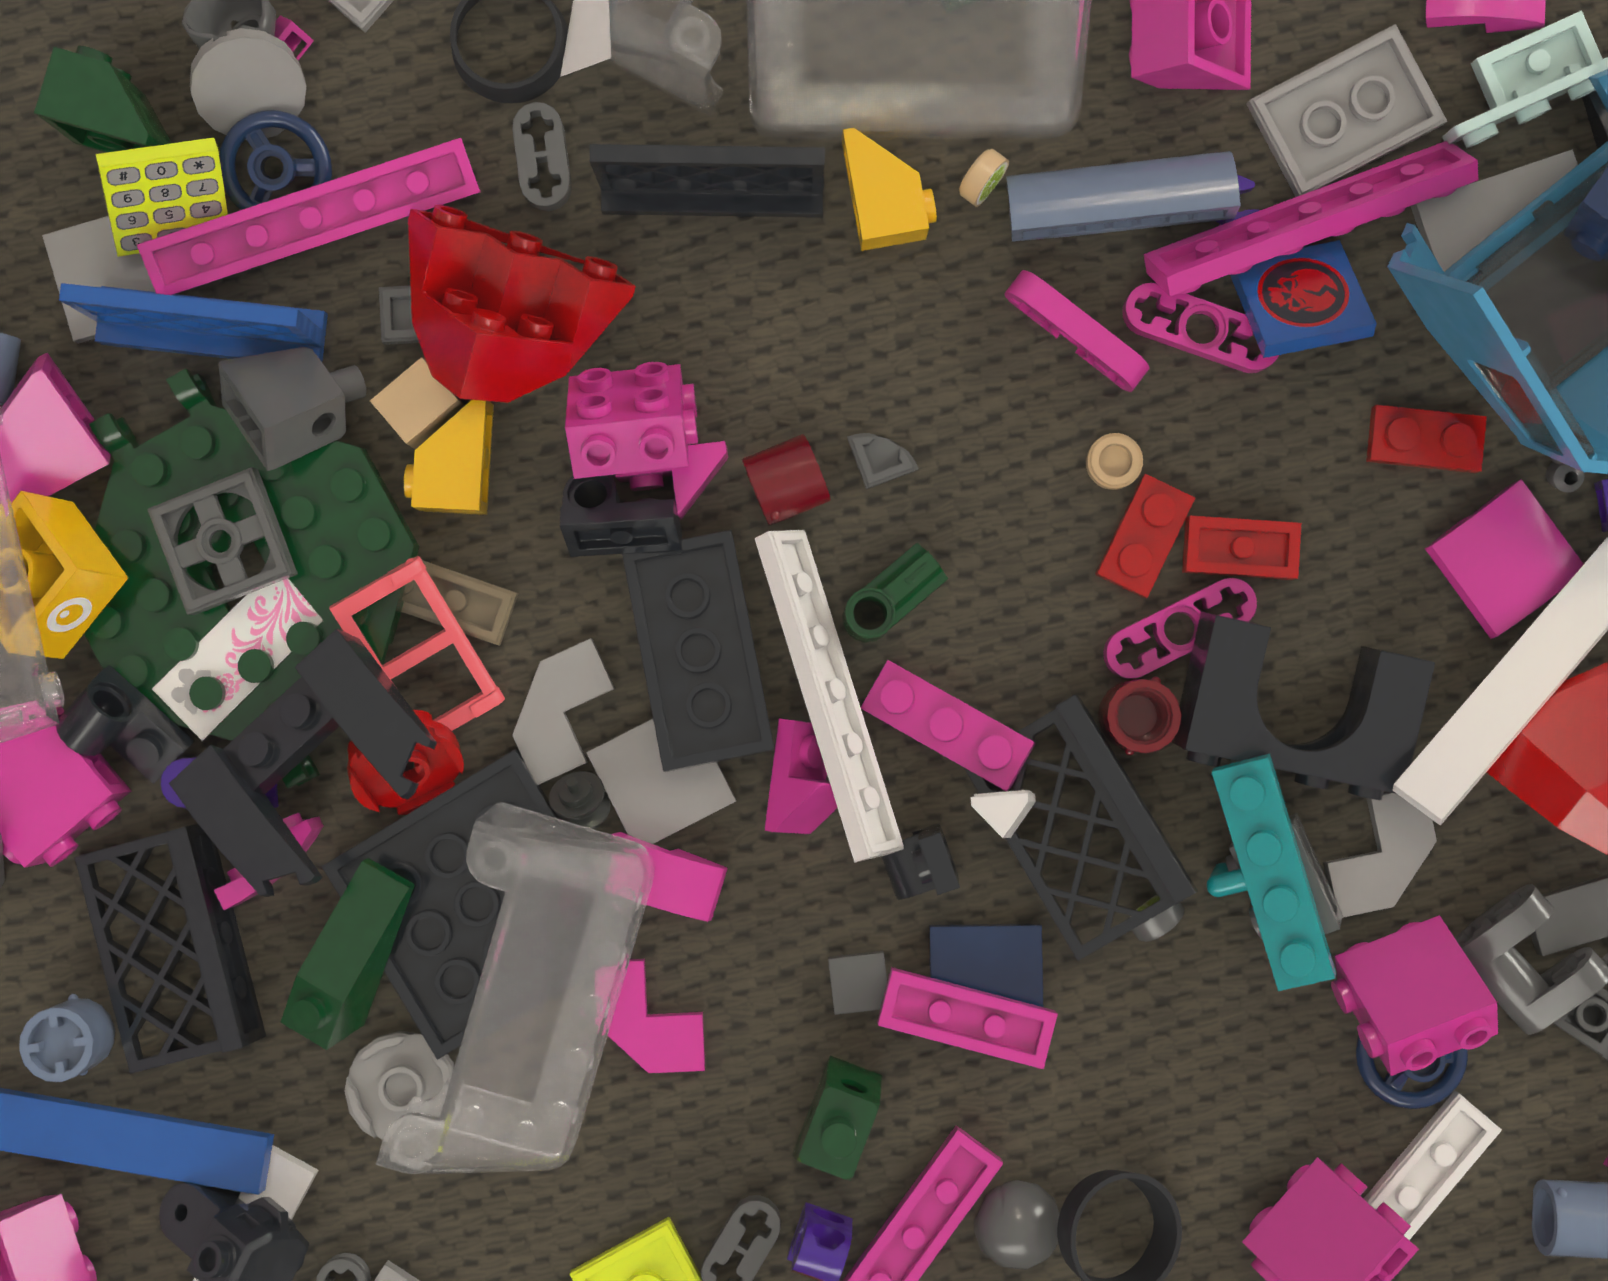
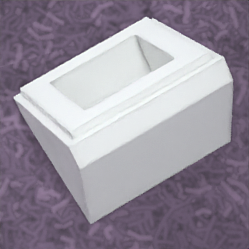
[971,790,1036,838]

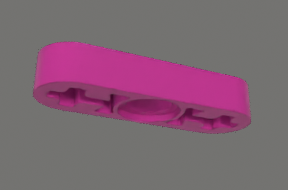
[1004,270,1150,392]
[1122,283,1279,373]
[1103,578,1257,679]

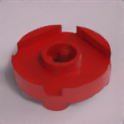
[347,710,464,815]

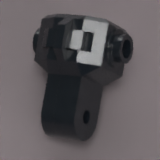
[159,1183,309,1281]

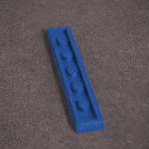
[0,1088,274,1195]

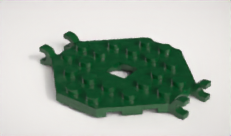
[84,369,420,789]

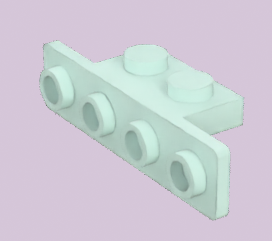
[1442,10,1608,148]

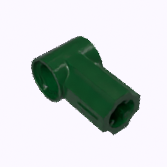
[842,543,948,643]

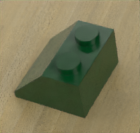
[34,45,172,153]

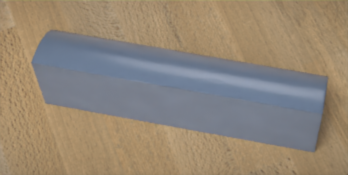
[1006,151,1241,241]

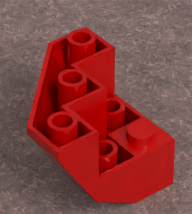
[408,205,636,403]
[1486,662,1608,855]

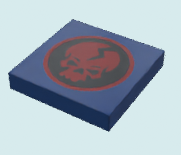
[1231,240,1377,358]

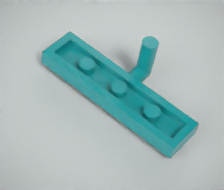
[1206,753,1336,991]

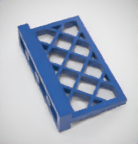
[59,283,328,362]

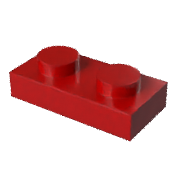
[1366,405,1487,473]
[1095,474,1195,598]
[1182,516,1302,580]

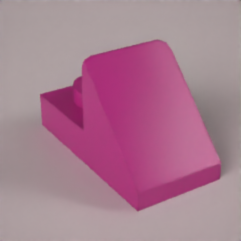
[615,441,728,520]
[765,718,838,834]

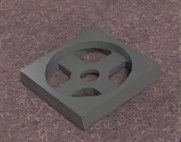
[147,467,298,615]

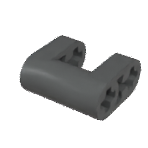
[1455,884,1608,1035]

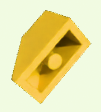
[842,128,937,251]
[404,400,494,515]

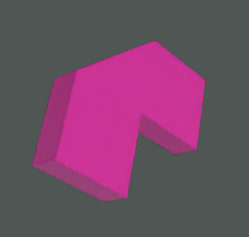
[588,959,705,1073]

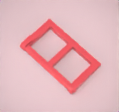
[329,556,505,731]

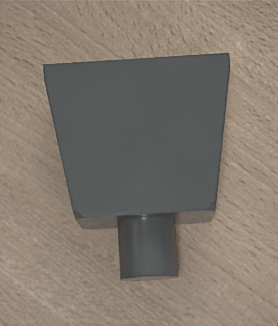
[218,347,367,471]

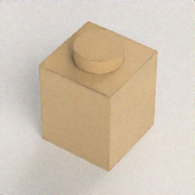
[370,357,465,449]

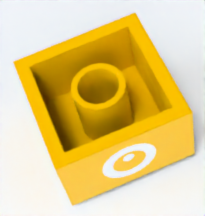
[0,491,129,659]

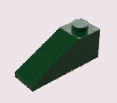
[280,858,415,1050]

